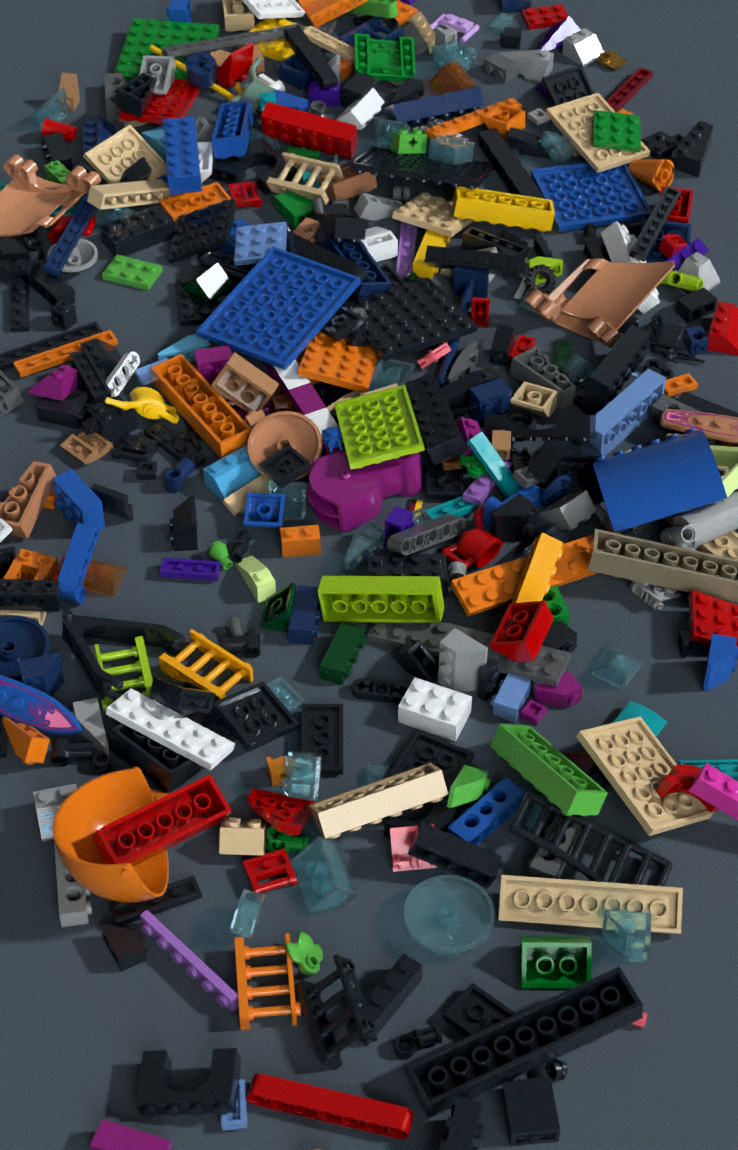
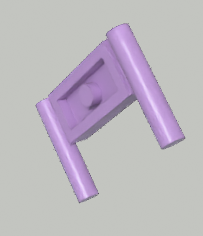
[430,14,479,44]

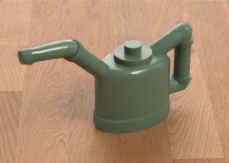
[229,57,276,112]

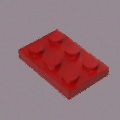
[521,4,569,30]

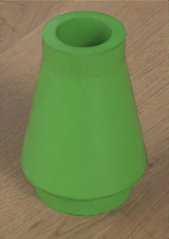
[208,541,233,570]

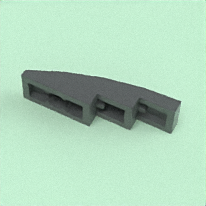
[447,335,484,384]

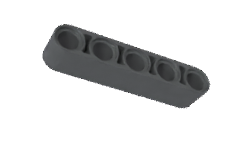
[387,514,467,555]

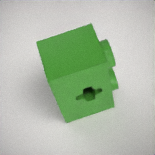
[391,129,427,154]

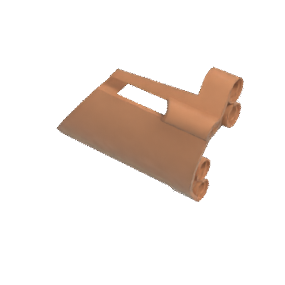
[0,154,101,237]
[524,258,675,348]

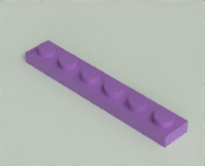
[140,910,239,1013]

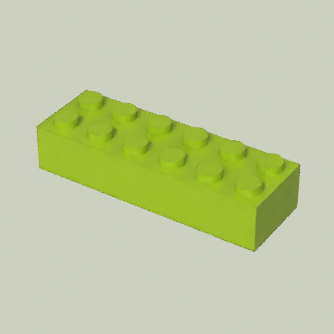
[318,576,445,623]

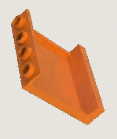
[298,0,367,28]

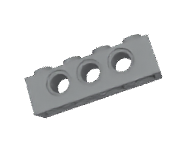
[54,841,92,927]

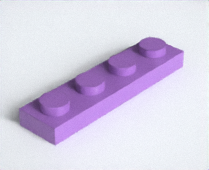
[462,460,513,506]

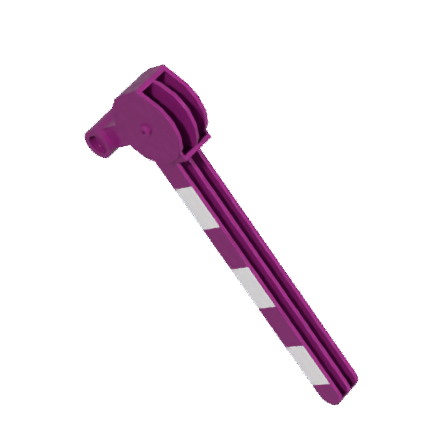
[260,360,422,532]

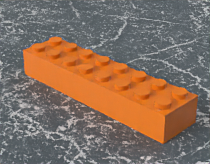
[150,354,252,459]

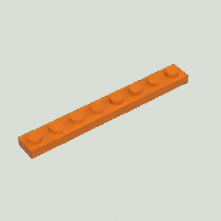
[425,98,522,141]

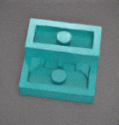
[613,700,667,737]

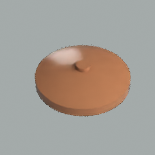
[247,411,323,480]

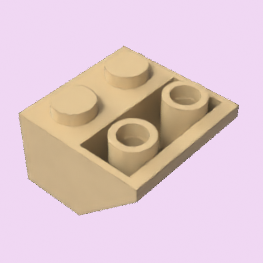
[219,817,268,856]

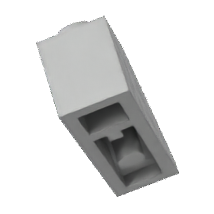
[354,193,404,221]
[71,698,110,756]

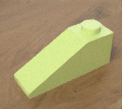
[235,556,276,603]

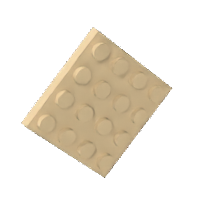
[83,125,167,184]
[392,192,473,237]

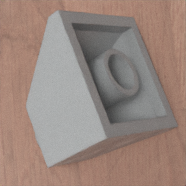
[675,252,720,293]

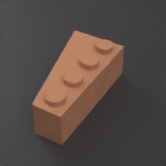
[0,461,57,539]

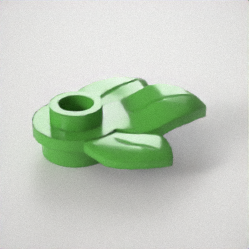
[285,931,323,975]

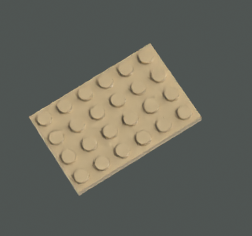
[546,93,650,173]
[576,717,714,836]

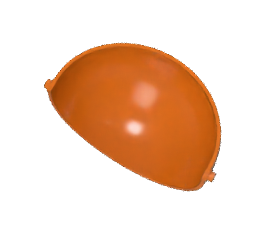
[53,767,169,903]

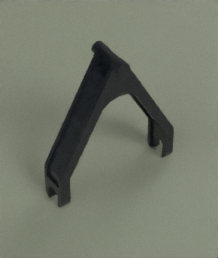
[62,610,186,701]

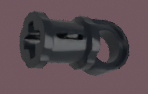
[394,1023,442,1059]

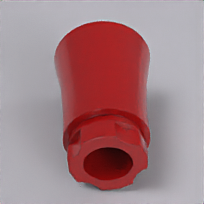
[41,118,77,142]

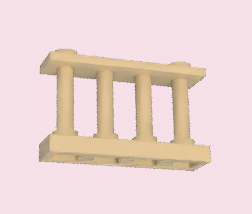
[267,152,343,205]

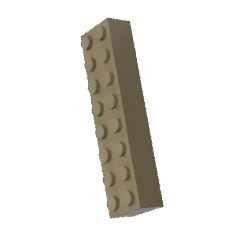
[588,529,738,603]

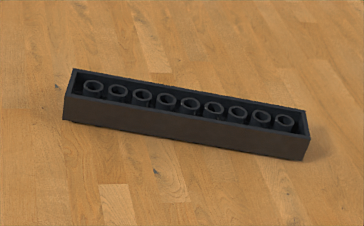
[406,966,643,1119]

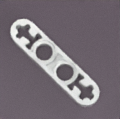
[104,351,140,401]

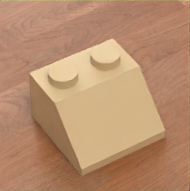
[510,381,558,418]

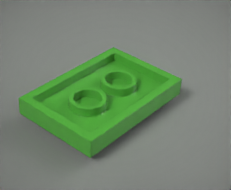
[102,255,163,291]

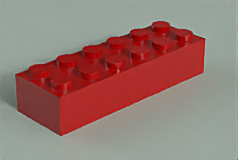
[261,102,358,160]
[92,774,232,867]

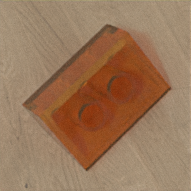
[430,62,477,95]
[57,555,128,596]

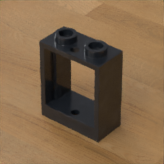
[149,678,216,713]

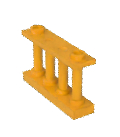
[159,629,254,702]

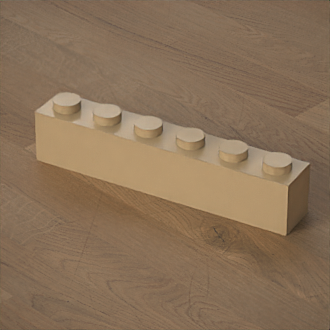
[87,179,172,210]

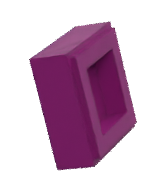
[519,699,548,726]

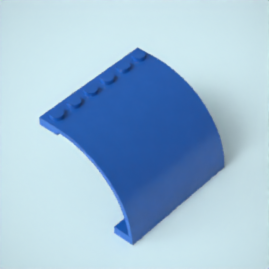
[592,428,728,533]

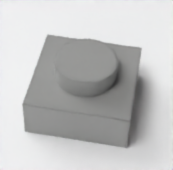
[527,108,549,126]

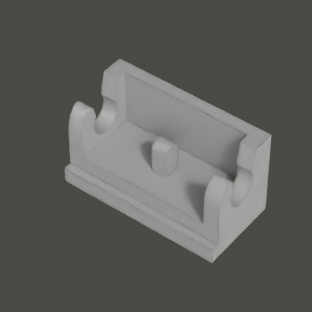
[435,25,457,61]

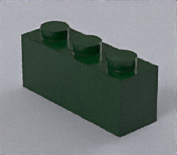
[320,622,367,685]

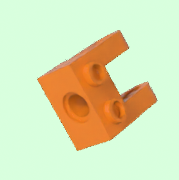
[3,548,59,581]

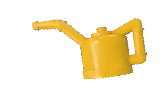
[104,387,179,424]

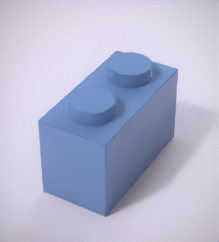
[491,673,532,723]

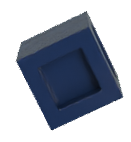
[683,326,709,355]

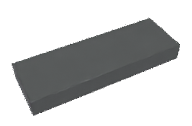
[404,22,429,56]

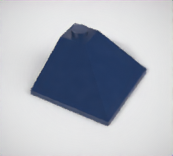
[638,218,691,263]

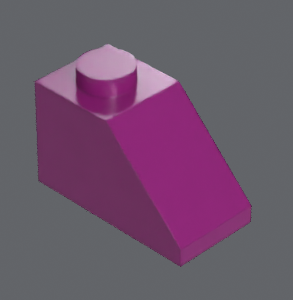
[533,671,583,709]

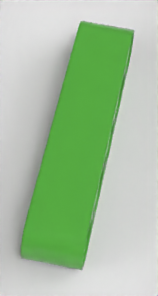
[348,0,398,18]

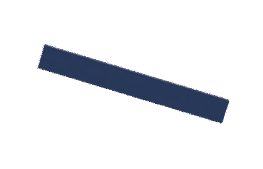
[43,193,97,277]

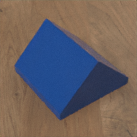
[243,493,285,528]

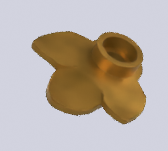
[597,51,627,69]

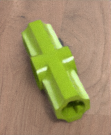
[661,271,704,292]

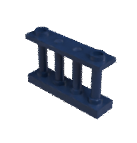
[338,16,404,47]

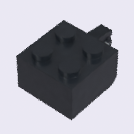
[81,396,139,441]

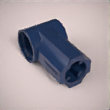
[165,457,195,493]

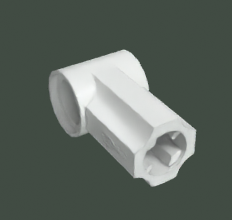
[258,73,285,92]

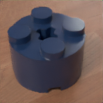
[186,51,217,88]

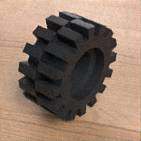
[524,264,557,294]

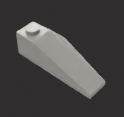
[498,50,554,83]

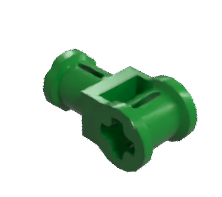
[266,826,310,855]

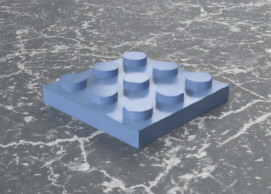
[234,222,287,266]

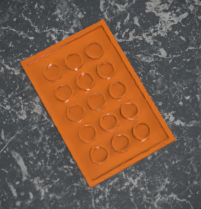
[297,331,379,393]

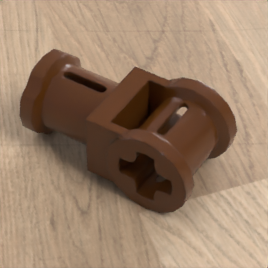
[270,387,293,413]

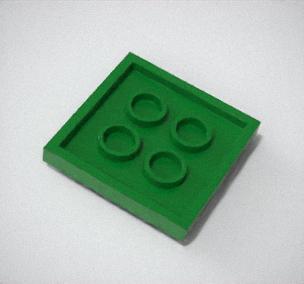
[593,110,641,152]

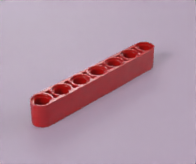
[246,1073,414,1140]

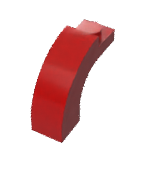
[655,765,719,813]

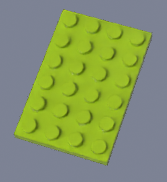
[334,384,425,470]

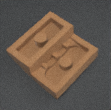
[60,431,114,465]

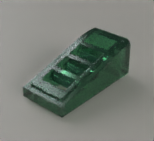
[554,340,573,374]

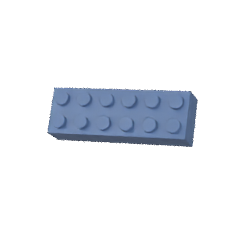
[589,369,666,456]

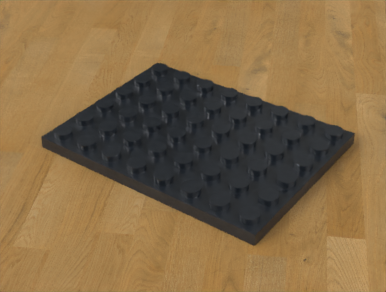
[350,146,494,189]

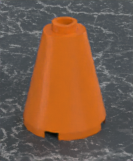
[629,159,674,191]

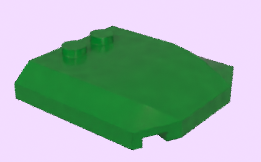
[354,33,416,82]

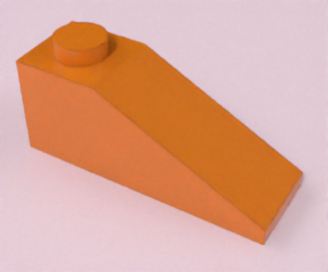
[2,716,50,765]

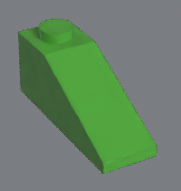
[447,765,491,808]

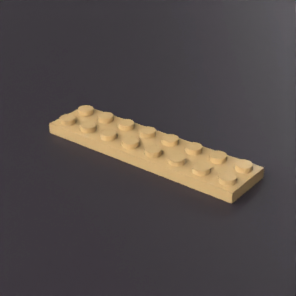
[498,875,683,934]

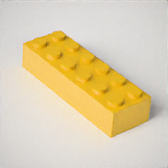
[452,186,555,232]

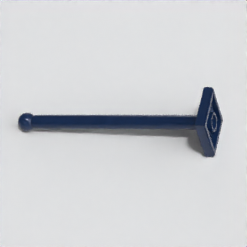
[436,266,489,388]

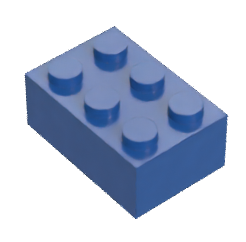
[52,469,105,531]

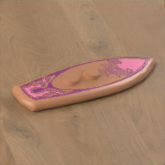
[660,409,738,443]

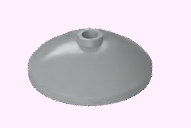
[47,239,98,273]

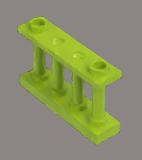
[93,636,157,719]

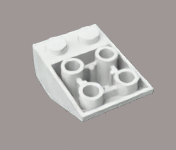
[360,226,398,262]

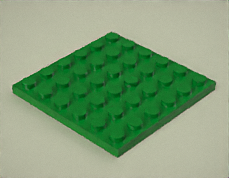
[114,18,220,82]

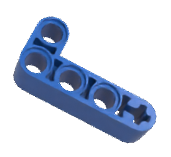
[482,485,544,531]
[57,523,99,605]

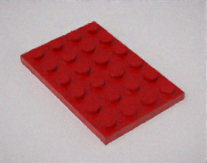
[119,78,202,125]

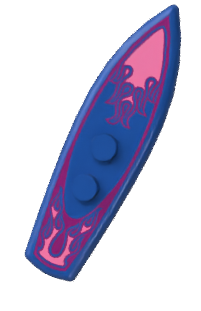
[0,675,84,735]

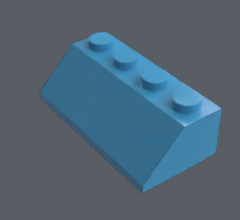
[203,445,261,501]

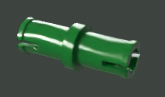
[287,146,320,160]

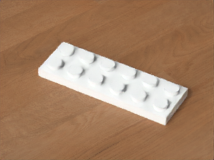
[106,688,235,771]

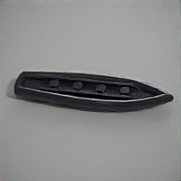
[199,250,256,280]

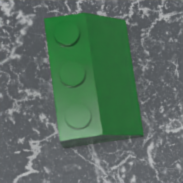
[520,936,592,989]

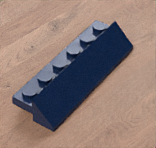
[82,115,115,185]

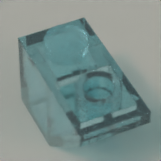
[539,130,576,165]
[229,889,266,938]

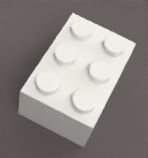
[398,677,472,742]

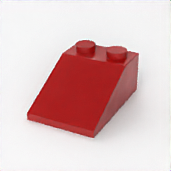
[217,42,254,89]

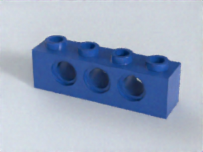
[447,777,526,846]

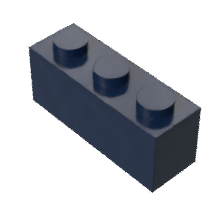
[288,585,322,645]

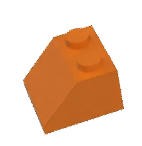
[481,103,525,141]
[279,525,321,558]

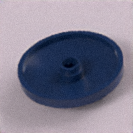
[0,616,51,681]

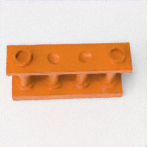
[234,933,301,1031]

